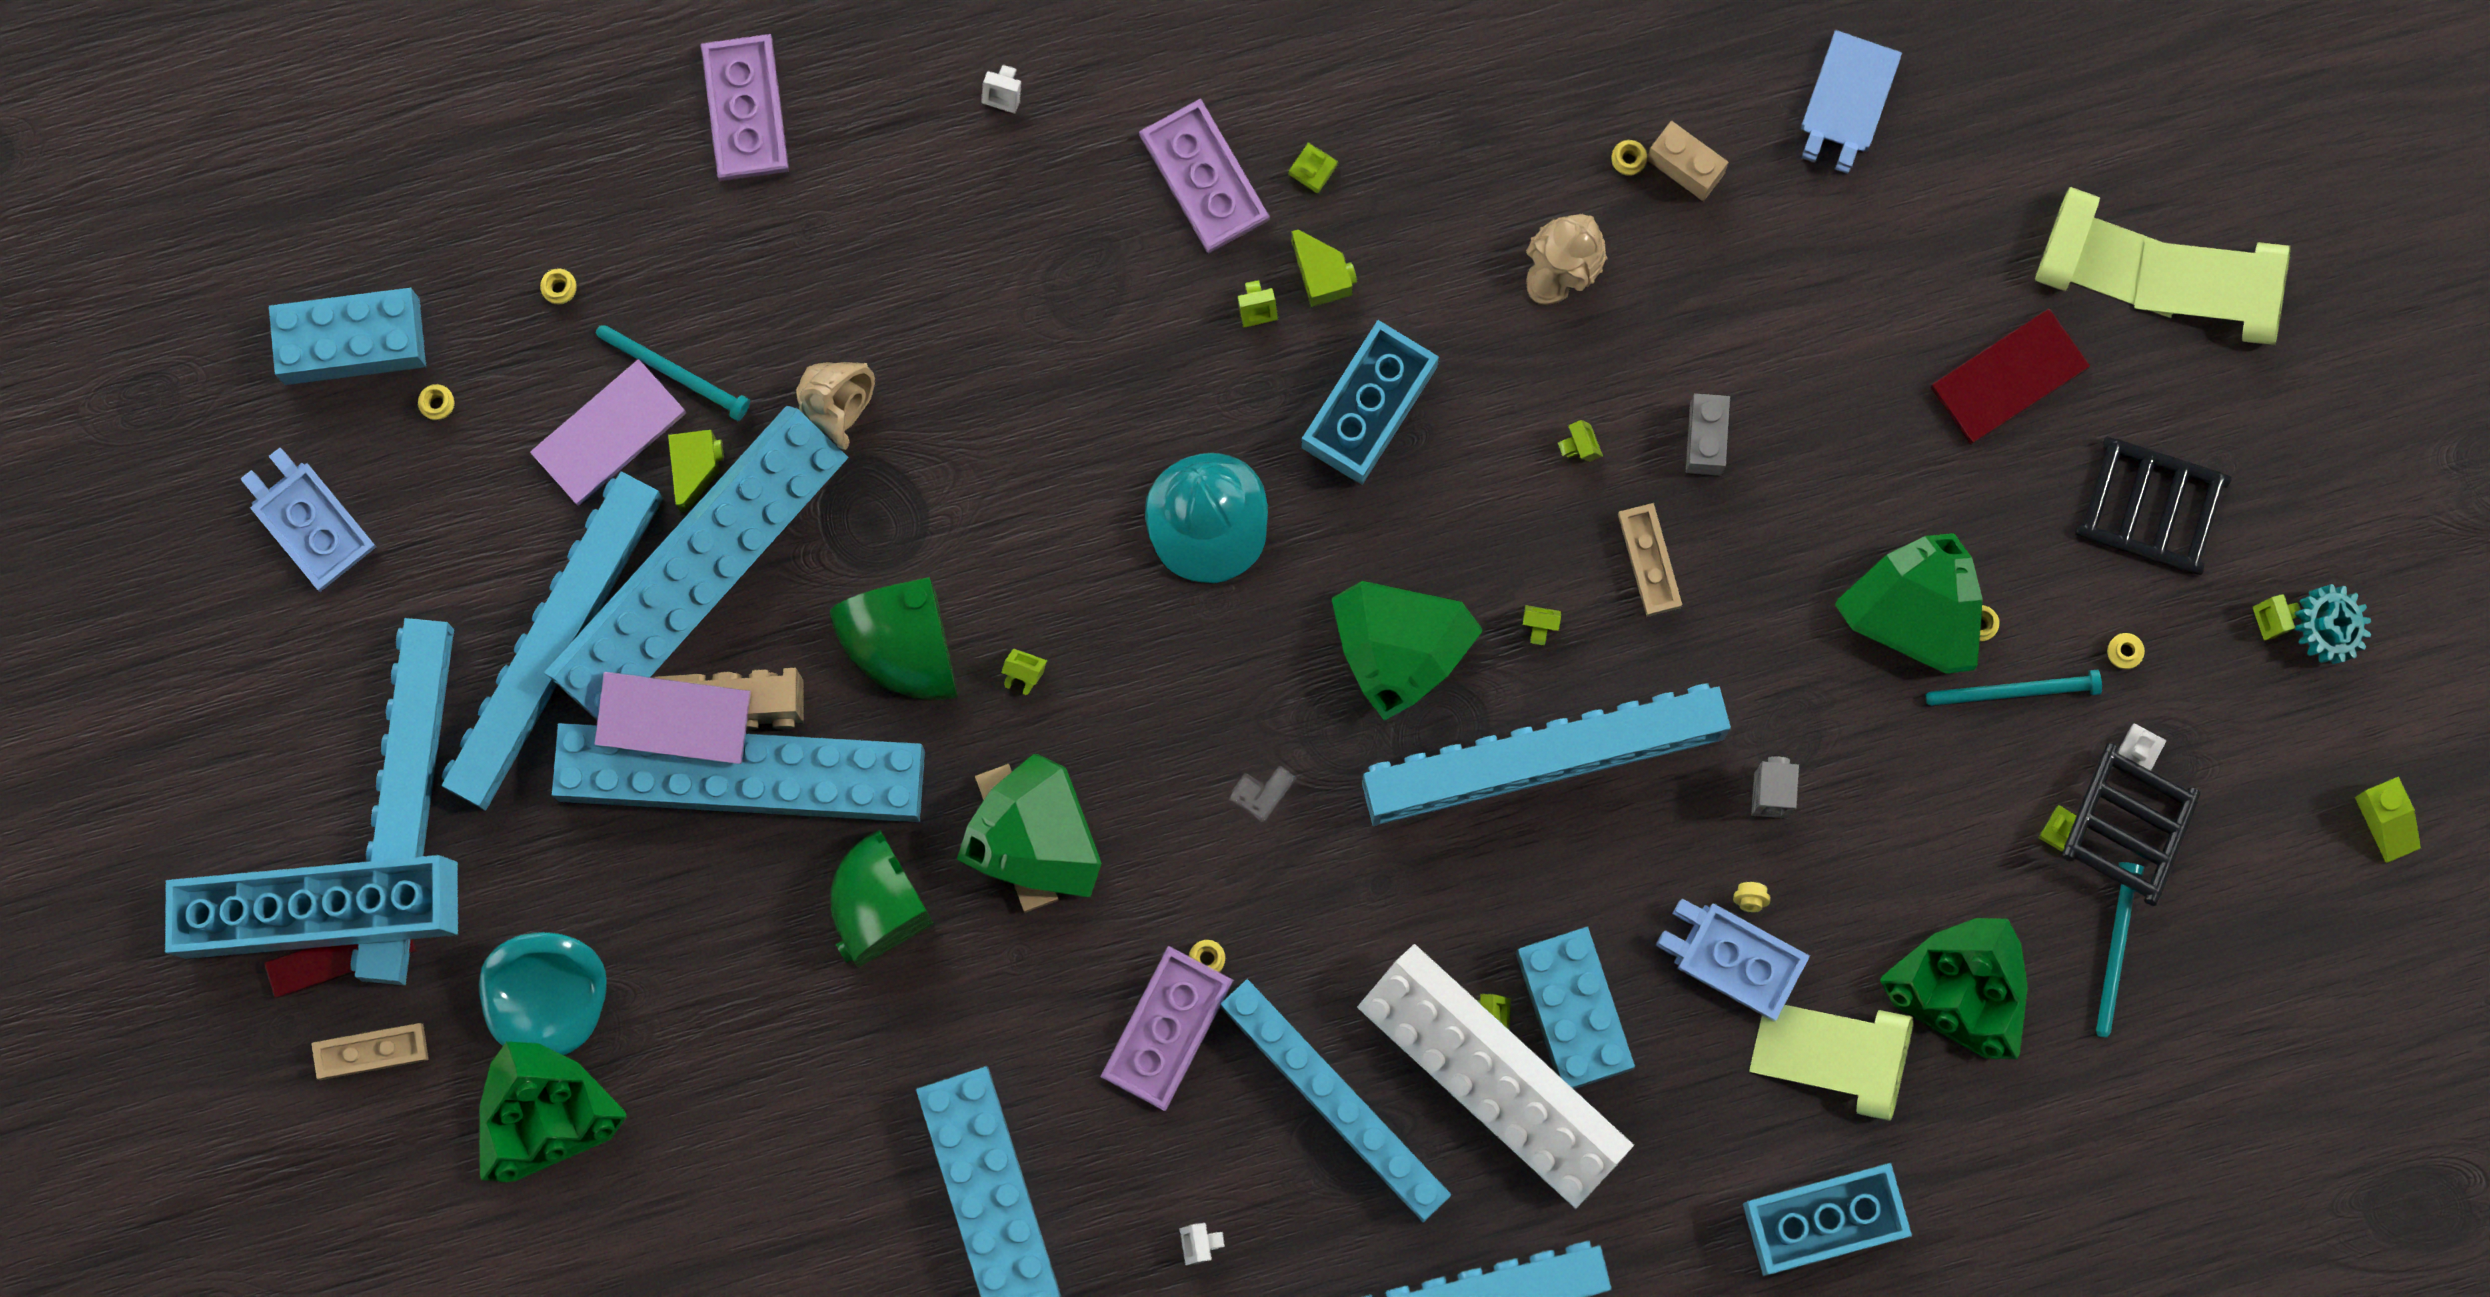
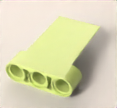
[2035,187,2173,318]
[2134,241,2291,345]
[1749,1005,1913,1121]

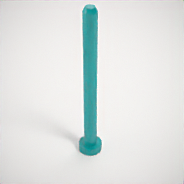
[596,325,750,421]
[1925,670,2102,706]
[2096,862,2144,1038]

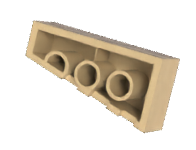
[655,668,804,730]

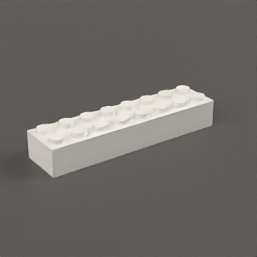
[1357,944,1634,1208]

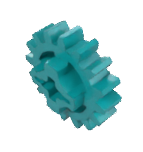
[2294,584,2371,664]

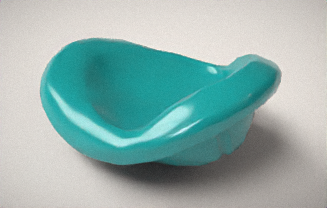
[1145,453,1268,583]
[479,933,607,1055]

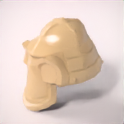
[1526,214,1607,305]
[796,362,875,450]

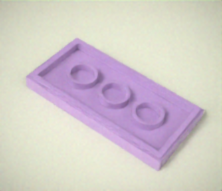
[701,34,789,181]
[1139,98,1270,254]
[530,359,686,506]
[595,672,751,764]
[1100,946,1234,1111]

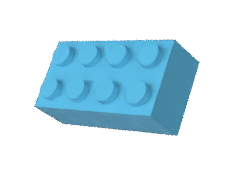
[269,288,426,385]
[1302,320,1439,485]
[1516,927,1635,1089]
[1743,1163,1912,1276]

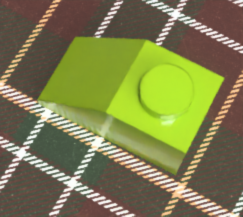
[1291,230,1357,307]
[668,430,724,512]
[2355,777,2421,863]

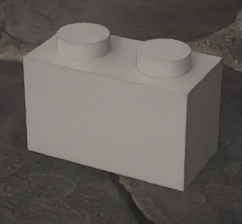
[1686,393,1730,476]
[1751,757,1799,819]

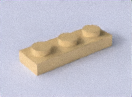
[1618,503,1682,617]
[312,1023,429,1080]

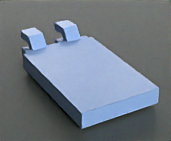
[1800,30,1902,174]
[241,448,376,592]
[1655,899,1810,1021]

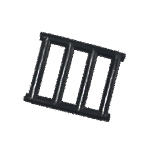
[2075,436,2232,575]
[2061,743,2201,906]

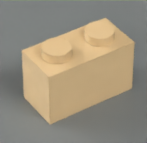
[1647,121,1729,201]

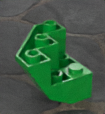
[1835,533,1983,674]
[1332,581,1482,721]
[957,754,1102,897]
[1880,918,2028,1059]
[480,1041,627,1182]

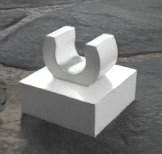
[982,65,1021,113]
[2117,723,2166,770]
[1180,1223,1225,1265]

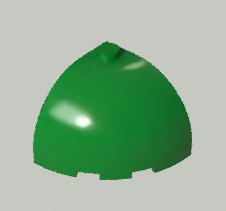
[829,577,958,700]
[830,829,934,968]

